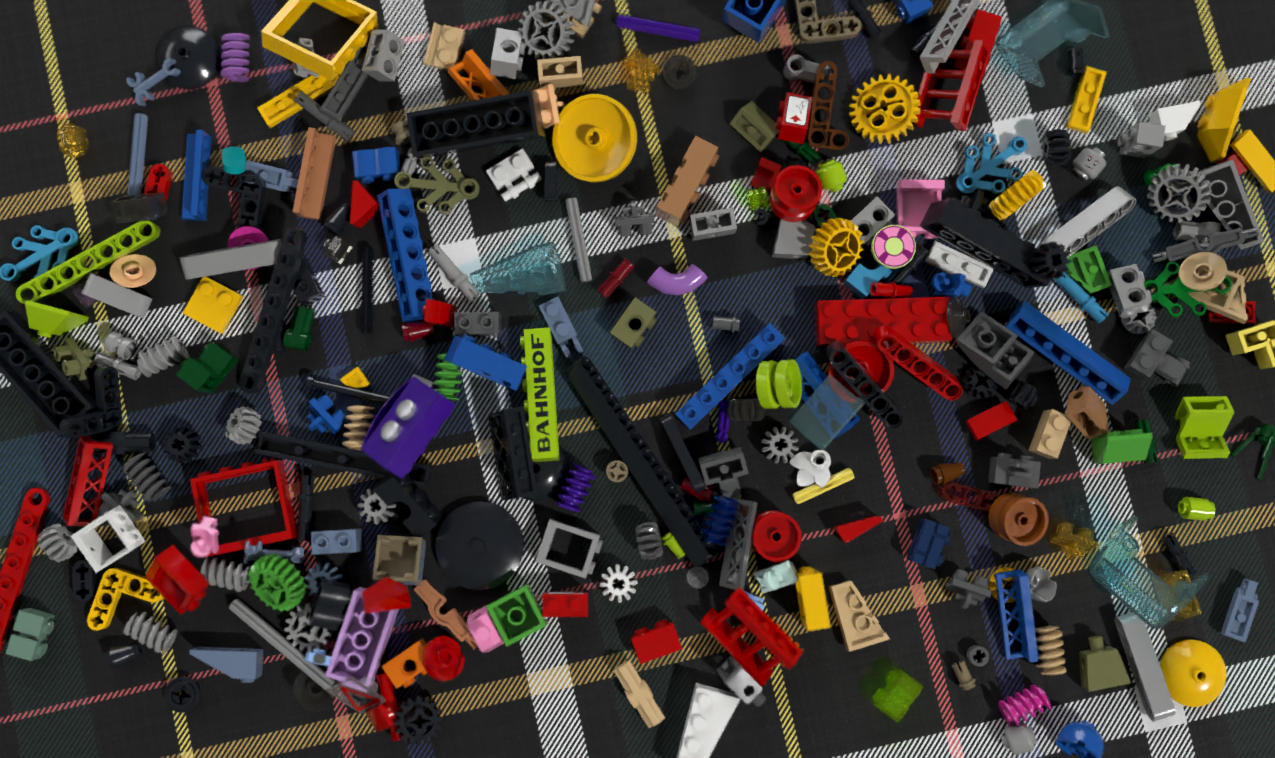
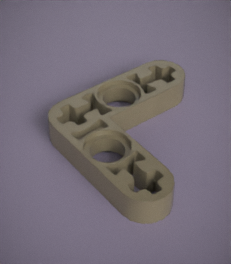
[794,0,861,44]

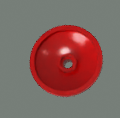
[828,340,894,403]

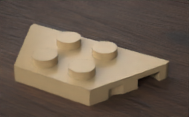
[1163,270,1248,324]

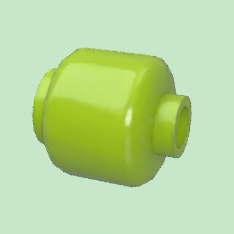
[816,159,847,193]

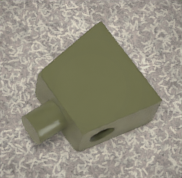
[1079,636,1131,692]

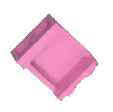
[897,179,945,239]

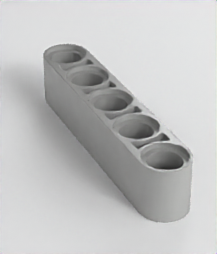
[1038,186,1136,258]
[179,239,282,279]
[1114,610,1176,722]

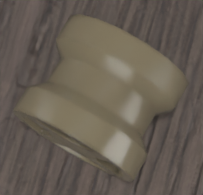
[391,120,411,145]
[606,461,628,482]

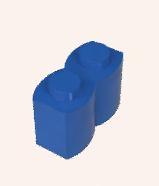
[352,147,400,184]

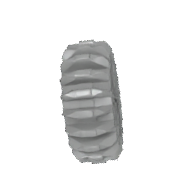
[517,1,575,59]
[1147,164,1212,223]

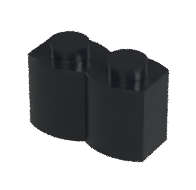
[308,578,352,631]

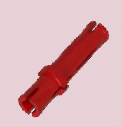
[376,672,402,741]

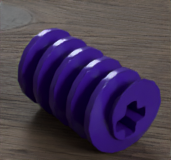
[554,463,596,512]

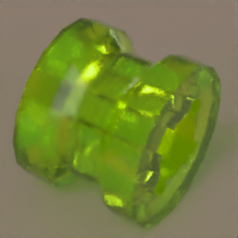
[746,186,768,210]

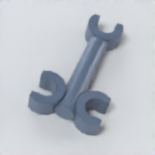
[127,58,181,106]
[244,541,304,564]

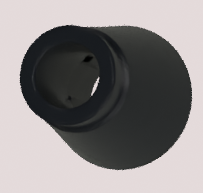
[324,203,351,236]
[105,642,142,668]

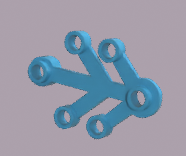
[956,133,1027,194]
[0,225,79,286]

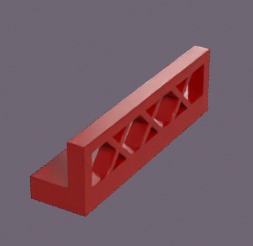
[63,436,113,526]

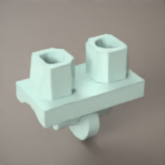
[754,560,798,593]

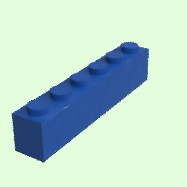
[1006,300,1131,405]

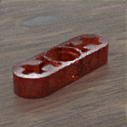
[940,482,1001,512]

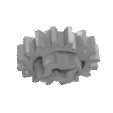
[284,602,334,652]

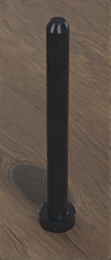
[306,375,391,404]

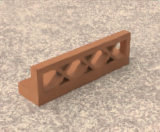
[292,127,336,221]

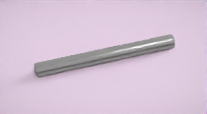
[229,599,335,690]

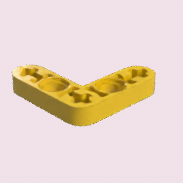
[87,568,164,631]

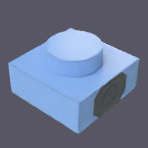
[304,648,331,666]

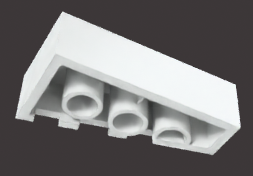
[676,683,740,758]

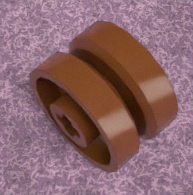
[988,492,1049,546]

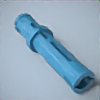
[1053,273,1109,324]

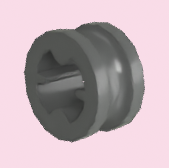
[967,645,989,666]

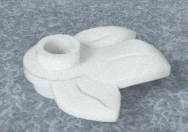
[790,450,831,488]

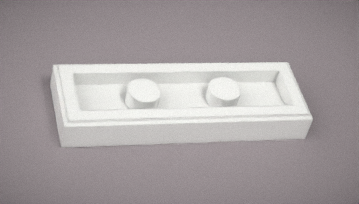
[925,241,993,288]

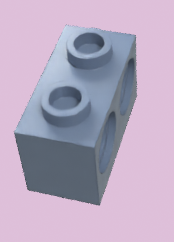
[311,528,363,555]

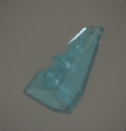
[469,242,566,295]

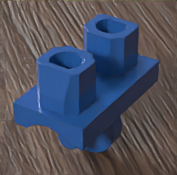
[932,272,972,298]
[307,395,347,436]

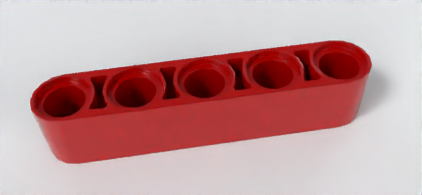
[874,326,963,401]

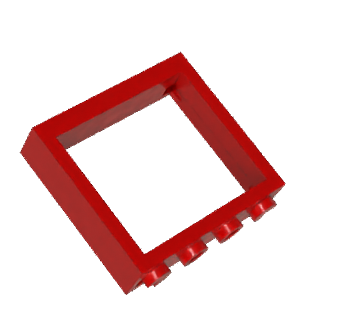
[190,457,297,557]

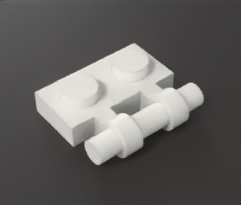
[486,148,542,202]

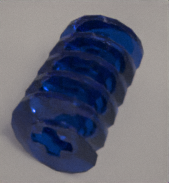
[702,496,741,546]

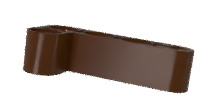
[806,61,849,150]

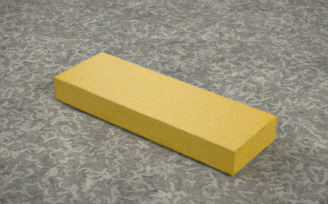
[1066,66,1107,134]
[1230,130,1275,193]

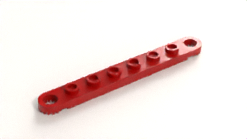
[0,488,50,653]

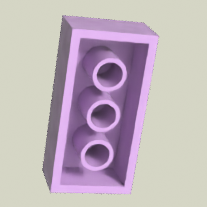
[325,587,399,690]

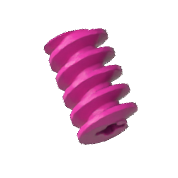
[998,685,1051,727]

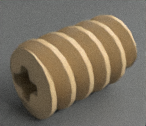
[342,405,375,450]
[1035,626,1066,675]

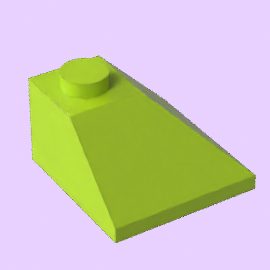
[25,300,89,338]

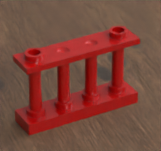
[915,40,990,131]
[700,587,803,686]

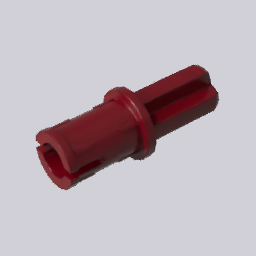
[598,259,635,298]

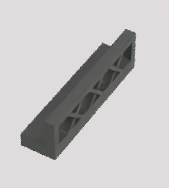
[719,498,757,590]

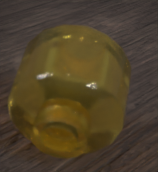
[56,123,90,158]

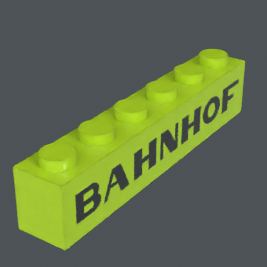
[520,327,560,462]

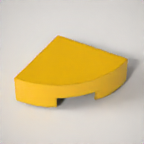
[340,367,371,389]

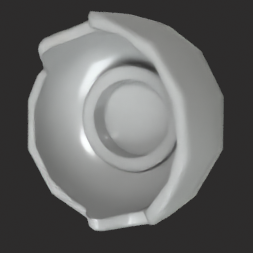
[1026,566,1057,602]

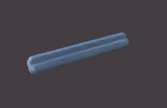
[127,113,148,198]

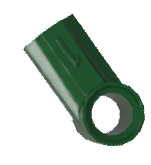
[283,306,315,352]

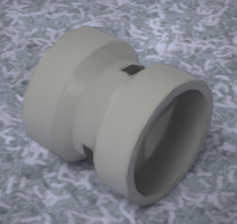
[104,331,136,360]

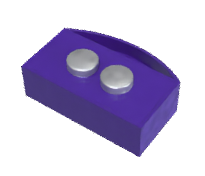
[361,377,455,479]

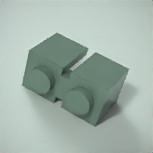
[5,608,55,661]

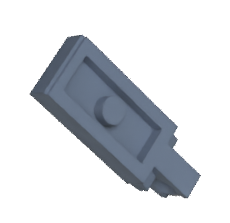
[243,160,298,192]
[1220,578,1259,642]

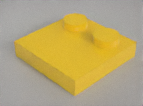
[183,276,244,334]

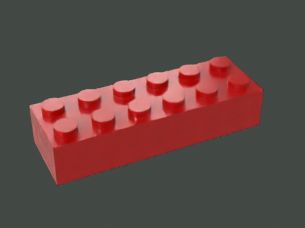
[814,297,952,347]

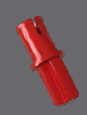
[870,282,913,299]

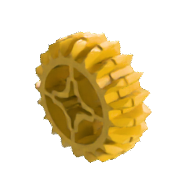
[989,170,1046,220]
[808,218,864,277]

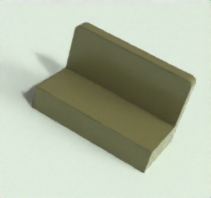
[730,101,779,152]

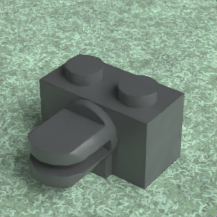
[1123,329,1184,381]
[698,447,749,501]
[988,453,1041,488]

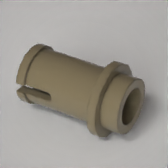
[951,660,976,691]

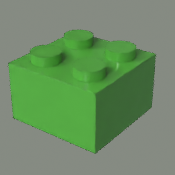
[486,583,548,647]

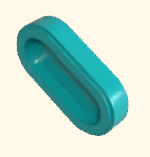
[222,147,246,174]

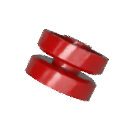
[769,165,823,222]
[751,510,802,562]

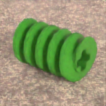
[433,354,463,400]

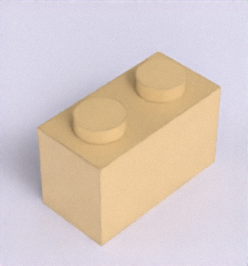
[537,56,583,88]
[1028,409,1071,459]

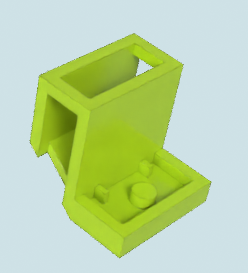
[1175,396,1235,459]

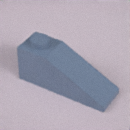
[190,646,264,683]

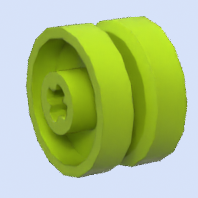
[756,359,802,409]

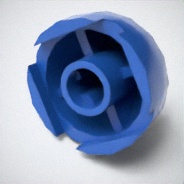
[1056,721,1104,758]

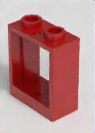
[145,545,210,615]

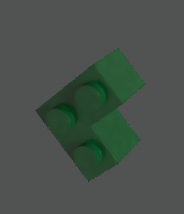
[176,342,239,394]

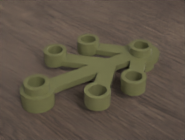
[394,156,479,215]

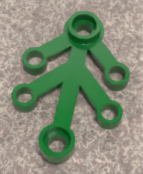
[1144,262,1232,318]

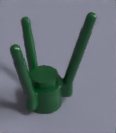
[1231,424,1275,480]

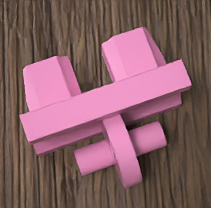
[191,516,219,557]

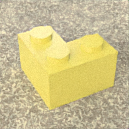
[1225,320,1275,369]

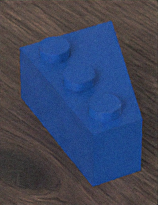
[444,335,527,390]

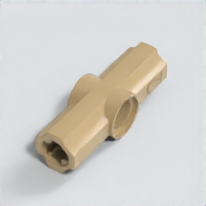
[614,660,665,728]

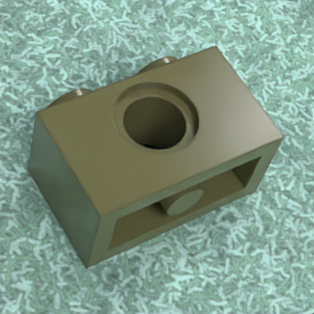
[610,297,657,350]

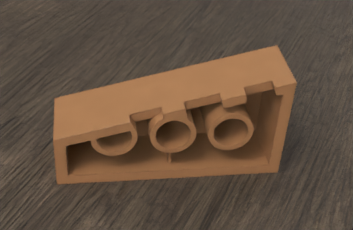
[656,136,720,227]

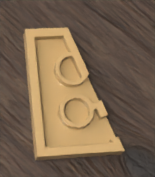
[829,580,890,652]

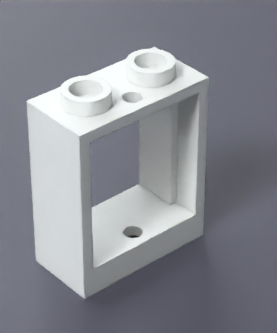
[71,505,145,573]

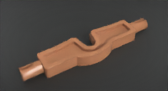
[414,579,478,650]

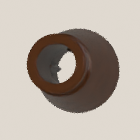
[930,462,965,485]

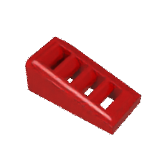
[834,516,883,543]

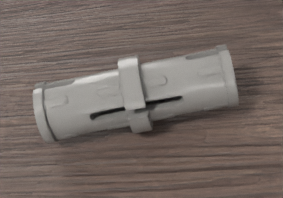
[94,352,141,380]

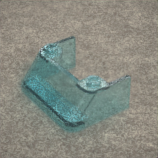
[995,0,1110,87]
[1090,516,1210,629]

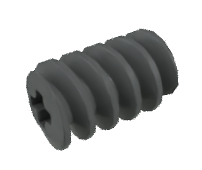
[122,453,172,501]

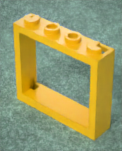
[261,0,378,81]

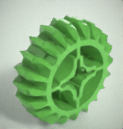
[248,554,306,612]

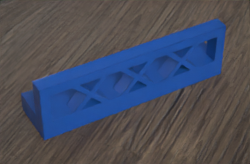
[182,130,212,221]
[795,351,860,440]
[995,569,1038,662]

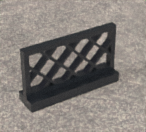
[488,407,538,501]

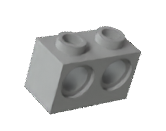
[362,30,405,81]
[1118,121,1166,158]
[851,196,895,247]
[1108,264,1152,317]

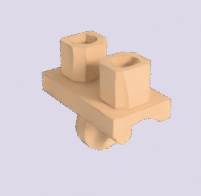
[534,84,565,128]

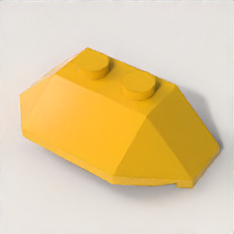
[1197,77,1251,164]

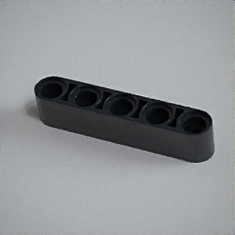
[826,341,904,429]

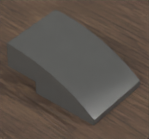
[956,311,1034,389]

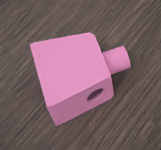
[467,604,504,652]

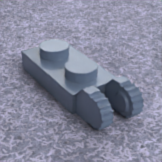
[539,297,583,359]

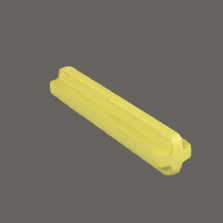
[793,468,854,504]

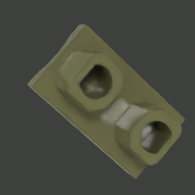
[53,338,96,380]

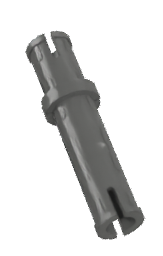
[294,90,355,142]

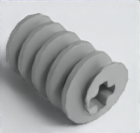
[137,335,189,377]
[200,557,252,592]
[124,612,178,655]

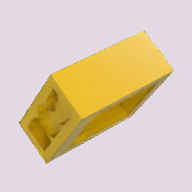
[795,566,830,631]

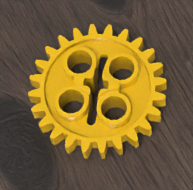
[849,74,921,144]

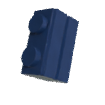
[906,518,951,570]

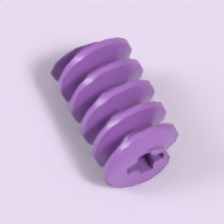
[221,33,250,82]

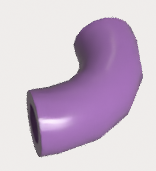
[647,264,708,296]

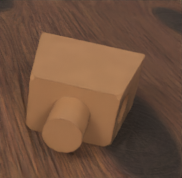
[1066,385,1109,440]

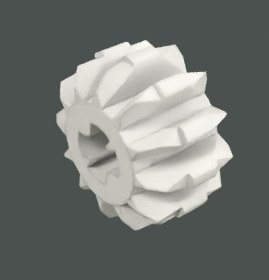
[600,564,637,603]

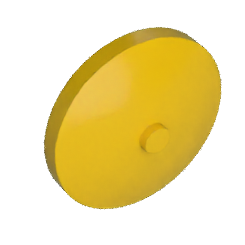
[553,94,637,182]

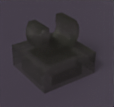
[322,236,352,264]

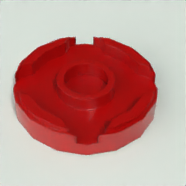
[422,636,465,682]

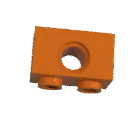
[382,638,427,689]

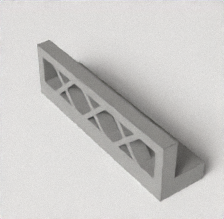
[920,0,980,73]

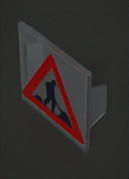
[326,676,386,714]

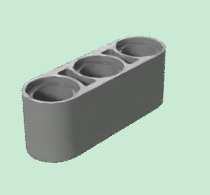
[82,273,153,318]

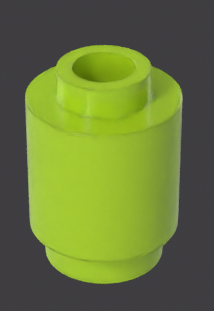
[1178,497,1215,521]

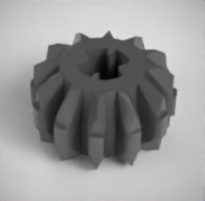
[635,522,663,560]

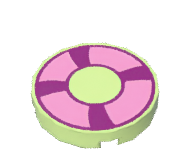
[871,225,916,269]

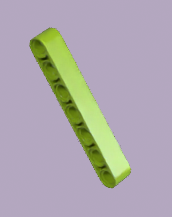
[16,220,160,304]

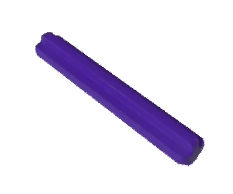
[616,14,700,41]

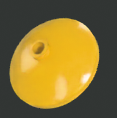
[1160,639,1226,707]

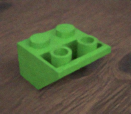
[1091,429,1152,464]

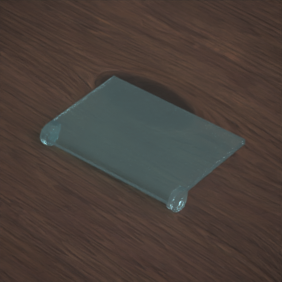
[789,374,865,450]

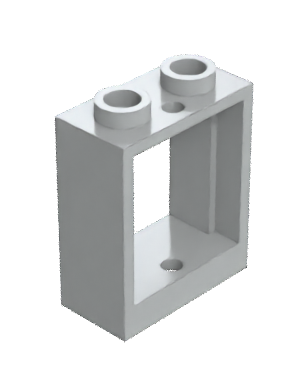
[535,519,603,578]

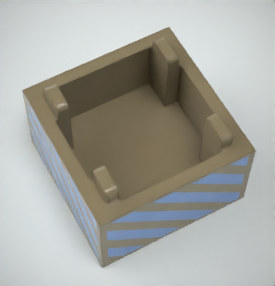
[373,535,426,586]

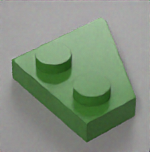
[1065,245,1112,294]

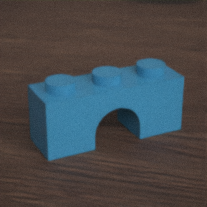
[843,249,892,299]

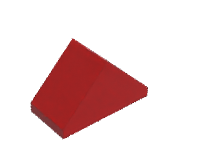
[350,181,380,228]
[362,577,411,614]

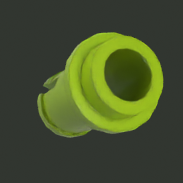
[661,531,685,559]

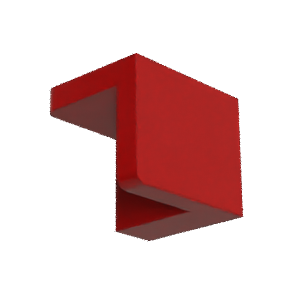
[750,157,782,194]

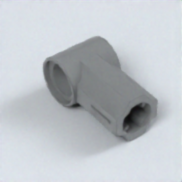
[783,55,828,84]
[1173,221,1221,247]

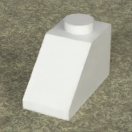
[1149,101,1201,141]

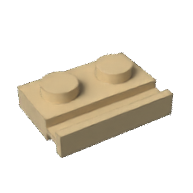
[423,23,465,71]

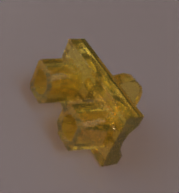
[624,49,660,93]
[1050,522,1098,561]

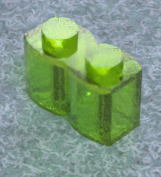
[873,668,923,723]

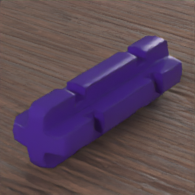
[716,400,732,443]

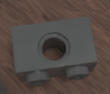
[454,312,502,337]

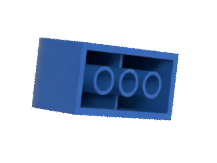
[722,0,787,43]

